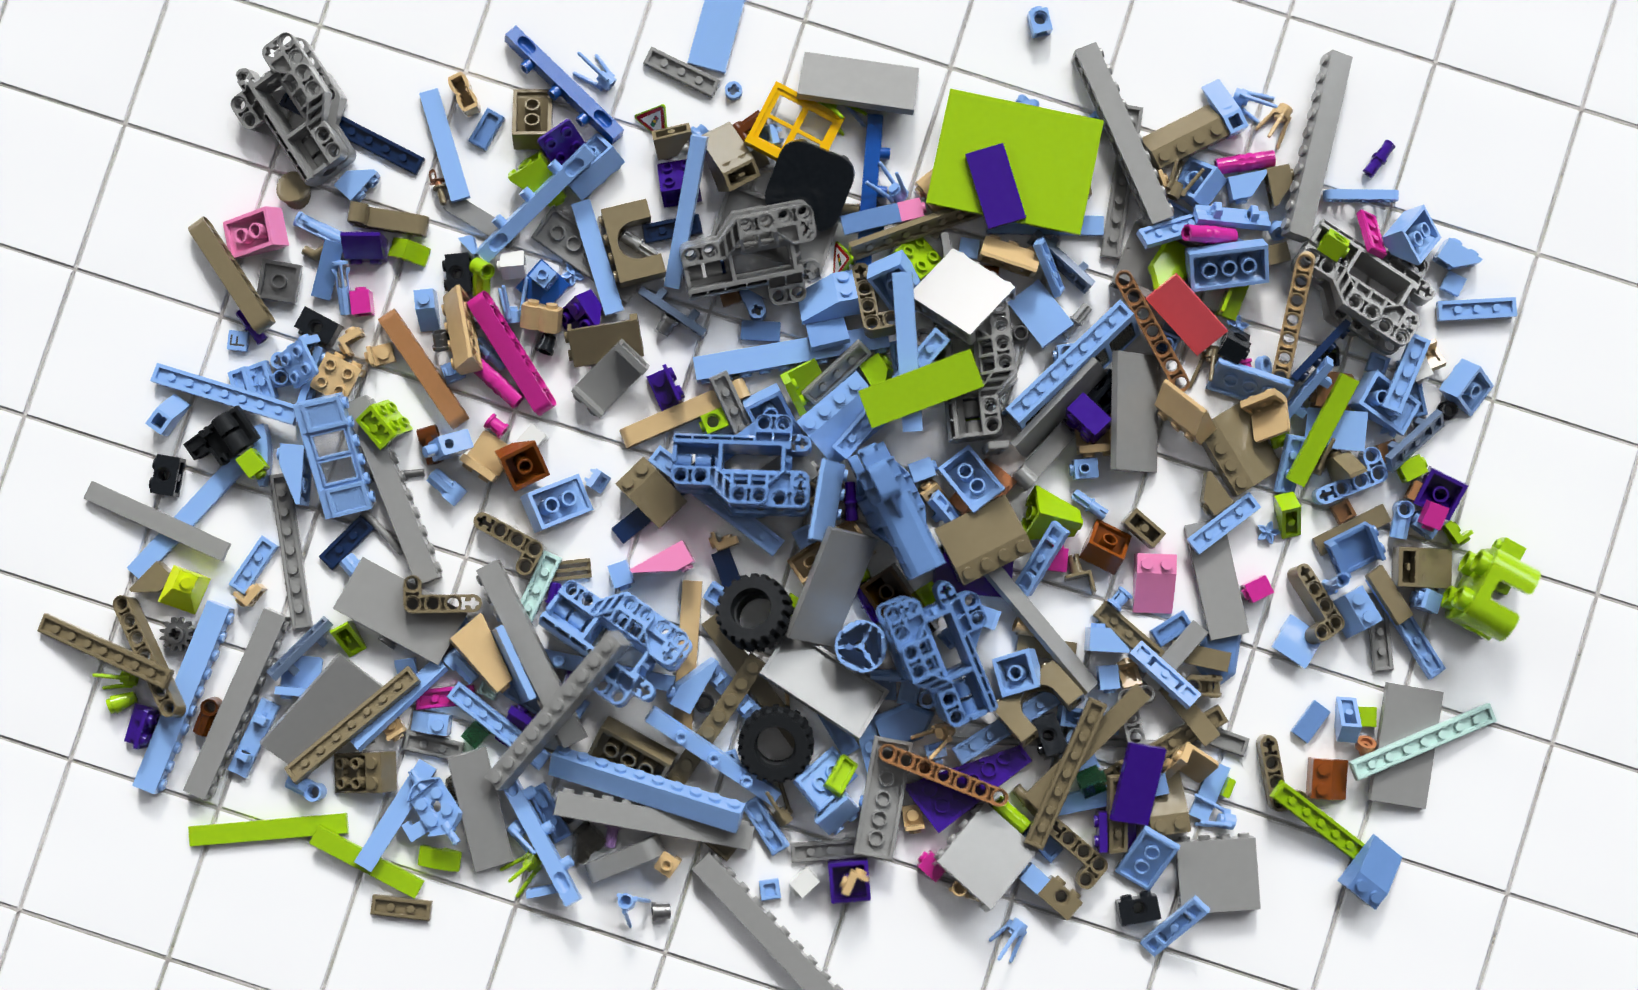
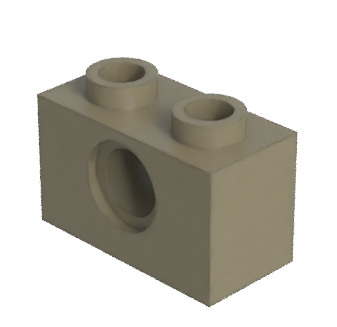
[1120,508,1166,549]
[1037,874,1083,921]

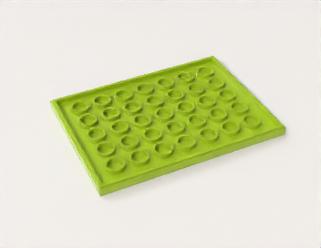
[926,88,1104,236]

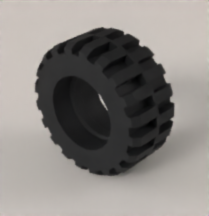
[715,573,795,653]
[738,704,814,784]

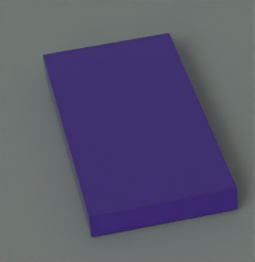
[965,143,1026,230]
[933,553,1014,597]
[1110,742,1167,826]

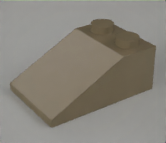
[512,89,553,150]
[615,456,688,529]
[1148,771,1191,835]

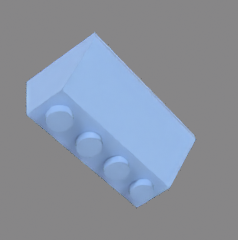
[1185,238,1269,292]

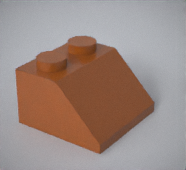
[495,440,550,492]
[1079,519,1132,575]
[1306,757,1348,800]

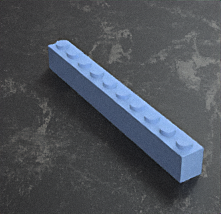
[693,326,890,385]
[132,600,235,794]
[548,745,745,834]

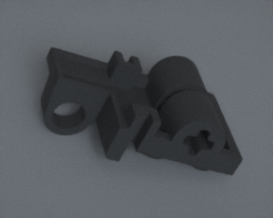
[183,405,261,466]

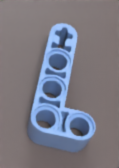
[1311,447,1388,505]

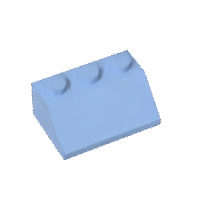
[567,133,625,201]
[1382,204,1441,265]

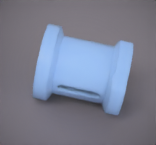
[1107,586,1133,612]

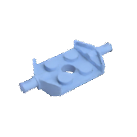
[406,768,463,846]

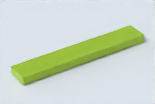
[1286,372,1360,487]
[1269,780,1365,860]
[309,825,425,899]

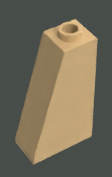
[448,613,512,694]

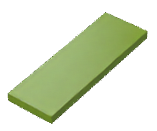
[858,349,984,428]

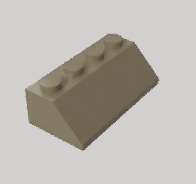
[1142,105,1229,171]

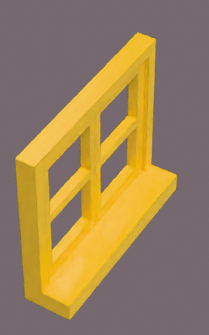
[744,81,845,161]

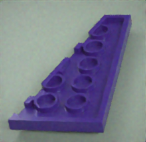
[905,745,1033,834]

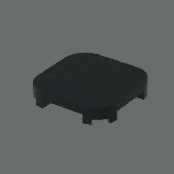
[765,138,856,231]

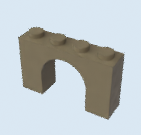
[598,198,666,288]
[993,659,1085,749]

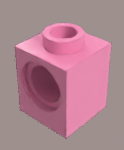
[897,197,927,224]

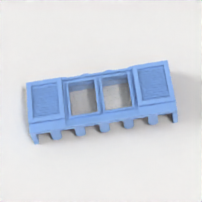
[293,392,376,519]

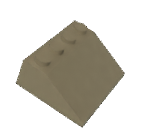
[1201,402,1280,497]
[934,494,1034,586]
[588,716,677,805]

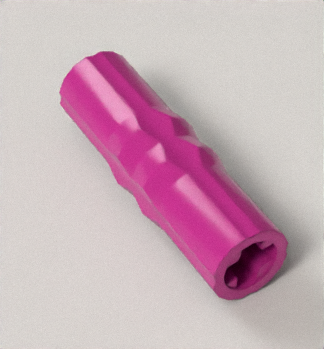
[1214,150,1276,174]
[1181,224,1238,244]
[473,358,524,409]

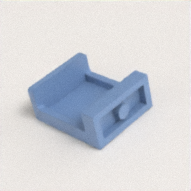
[1323,521,1386,578]

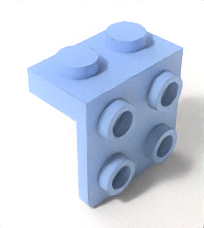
[278,334,321,389]
[274,656,323,699]

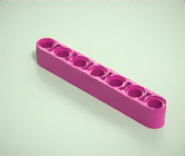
[467,291,556,416]

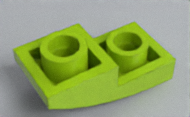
[417,844,462,872]

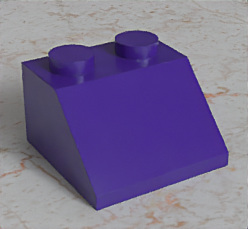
[340,232,388,265]
[1413,465,1468,521]

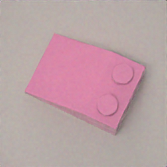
[223,206,289,259]
[630,540,695,573]
[1132,553,1177,614]

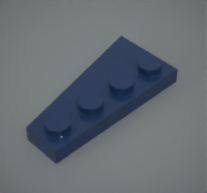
[1289,319,1352,388]

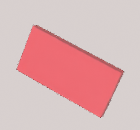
[1146,273,1228,356]

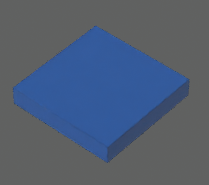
[515,259,571,305]

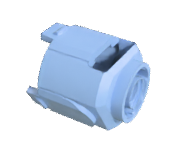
[835,620,887,673]

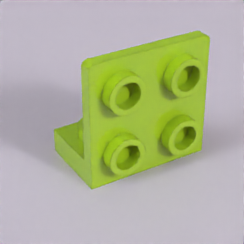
[892,237,943,281]
[780,358,822,416]
[355,400,413,450]

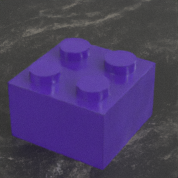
[1065,392,1112,445]
[828,858,871,904]

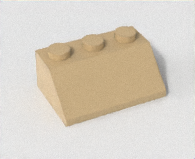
[977,234,1039,279]
[1154,379,1217,445]

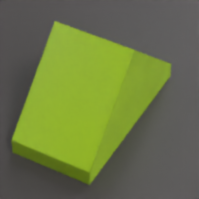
[388,237,431,267]
[330,621,367,657]

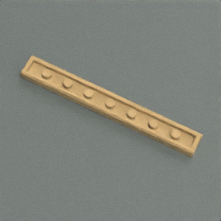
[673,580,703,730]

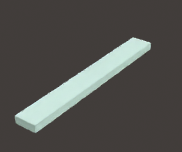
[476,550,563,701]
[1348,703,1497,781]

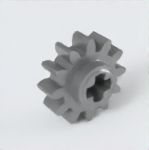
[159,617,195,651]

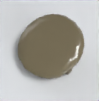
[276,171,311,210]

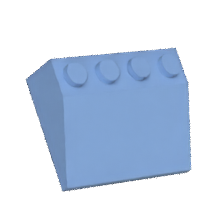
[796,371,887,463]
[808,458,848,542]

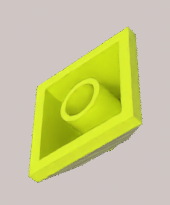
[158,565,211,615]

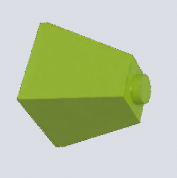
[508,150,567,207]
[1021,485,1083,540]

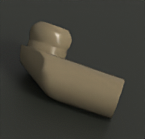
[301,244,324,261]

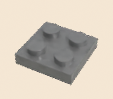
[257,259,303,304]

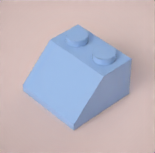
[1178,157,1227,207]
[1439,358,1494,416]
[1333,585,1383,639]
[1084,623,1129,653]
[992,648,1040,698]

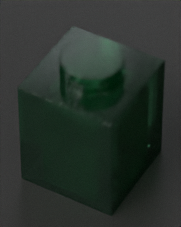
[461,721,492,749]
[1076,764,1107,799]

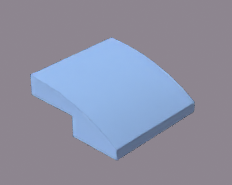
[227,360,280,399]
[1271,614,1321,669]

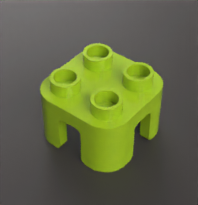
[1440,548,1541,642]

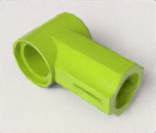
[469,257,495,297]

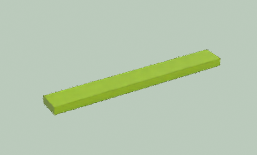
[188,813,349,847]

